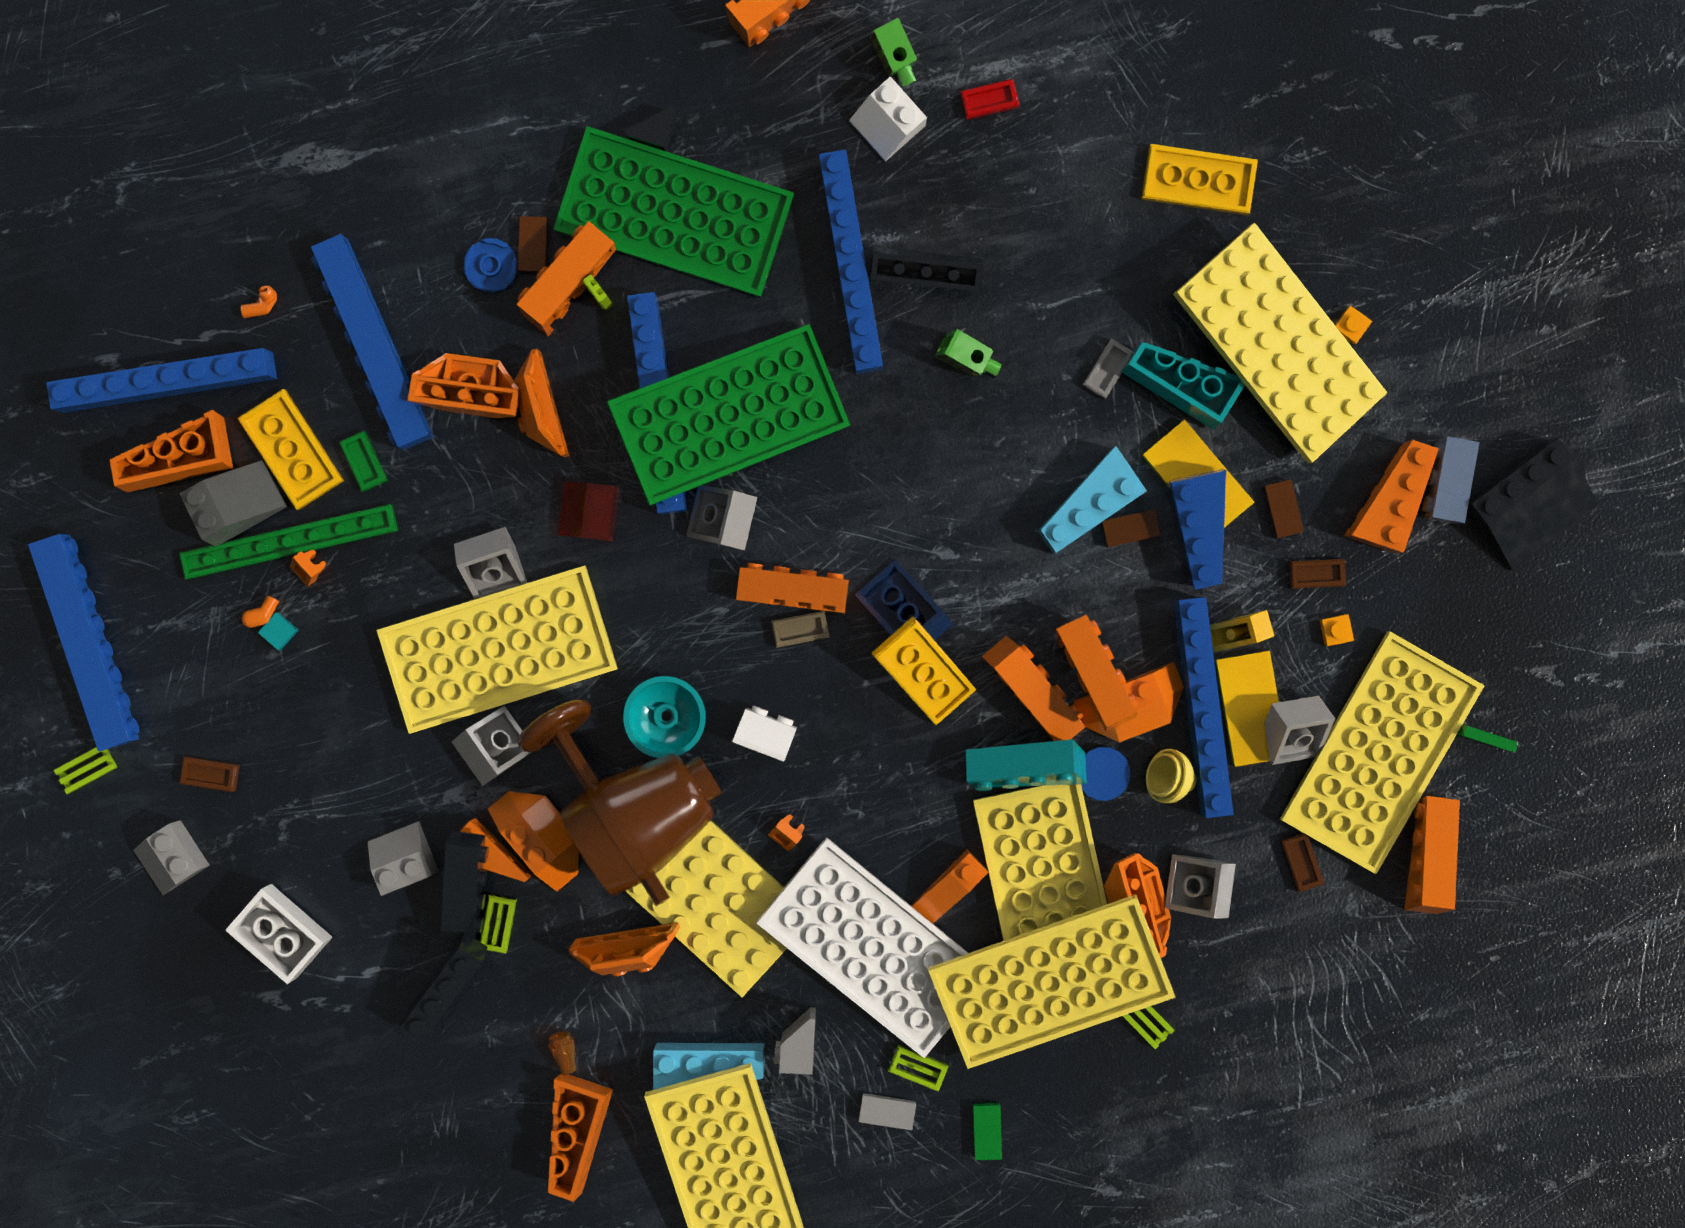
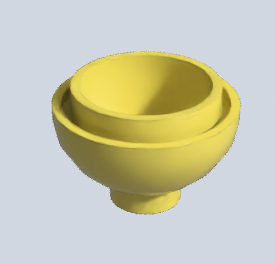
[1146,749,1197,803]

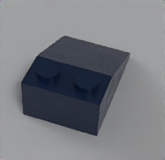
[855,559,953,641]

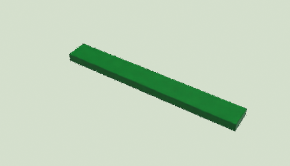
[179,504,398,580]

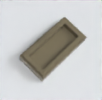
[771,611,829,648]

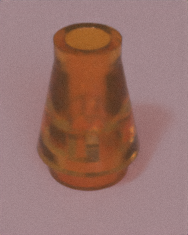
[548,1031,577,1075]

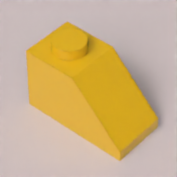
[1210,610,1274,652]

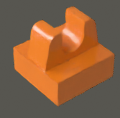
[290,550,326,587]
[768,815,804,852]

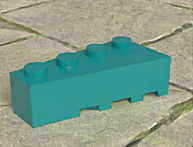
[1122,342,1245,430]
[966,739,1087,791]

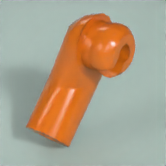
[241,286,277,318]
[241,596,279,628]

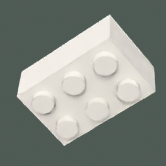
[226,884,332,984]

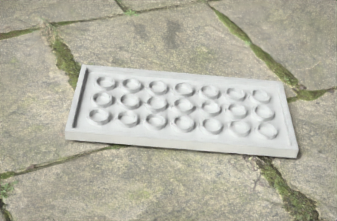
[756,837,968,1058]

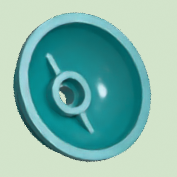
[623,676,706,758]

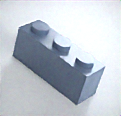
[1422,436,1480,524]

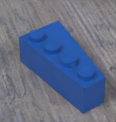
[1169,469,1226,590]

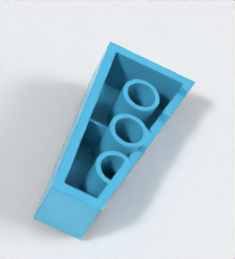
[1037,446,1147,554]
[653,1043,765,1090]

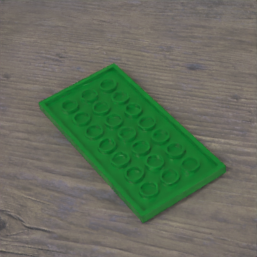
[553,126,794,298]
[606,324,850,506]

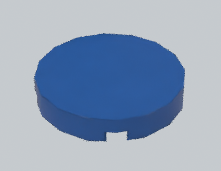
[463,238,518,293]
[1081,747,1130,801]

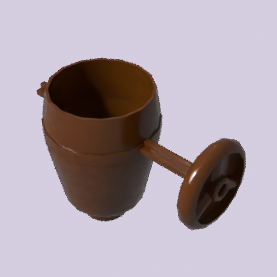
[518,699,723,906]

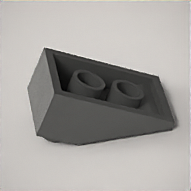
[179,460,287,547]

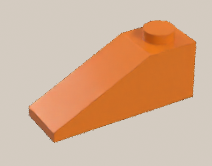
[459,818,533,882]
[911,849,989,924]

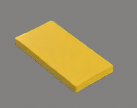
[1141,144,1258,215]
[238,389,344,510]
[1142,419,1254,528]
[872,617,976,725]
[1215,651,1279,767]

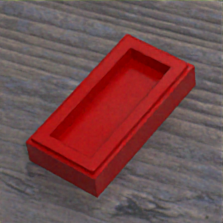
[960,79,1019,120]

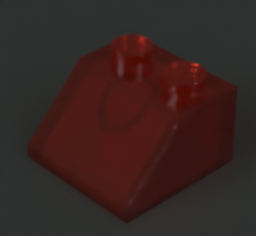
[558,482,619,542]

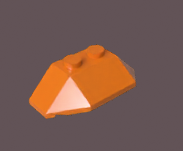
[514,348,569,458]
[407,353,520,418]
[1073,662,1184,743]
[488,791,580,892]
[1104,853,1171,958]
[569,922,680,976]

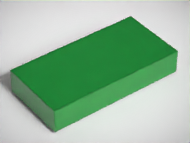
[339,431,388,492]
[1457,725,1518,753]
[973,1103,1002,1160]

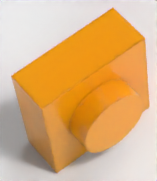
[1335,305,1372,345]
[1320,614,1354,646]

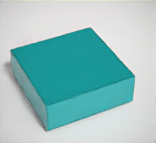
[258,612,299,651]

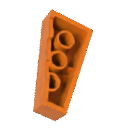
[725,0,810,47]
[517,221,616,337]
[110,410,233,492]
[1343,440,1439,554]
[736,563,849,613]
[1056,614,1139,732]
[982,636,1086,741]
[1404,796,1460,914]
[548,1072,613,1202]

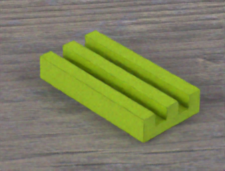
[583,274,614,311]
[54,747,118,794]
[480,894,517,954]
[1123,1006,1175,1049]
[888,1044,949,1092]

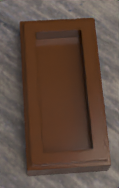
[518,216,548,273]
[1263,479,1304,539]
[1101,509,1161,547]
[1288,559,1346,589]
[179,756,240,792]
[1279,832,1325,892]

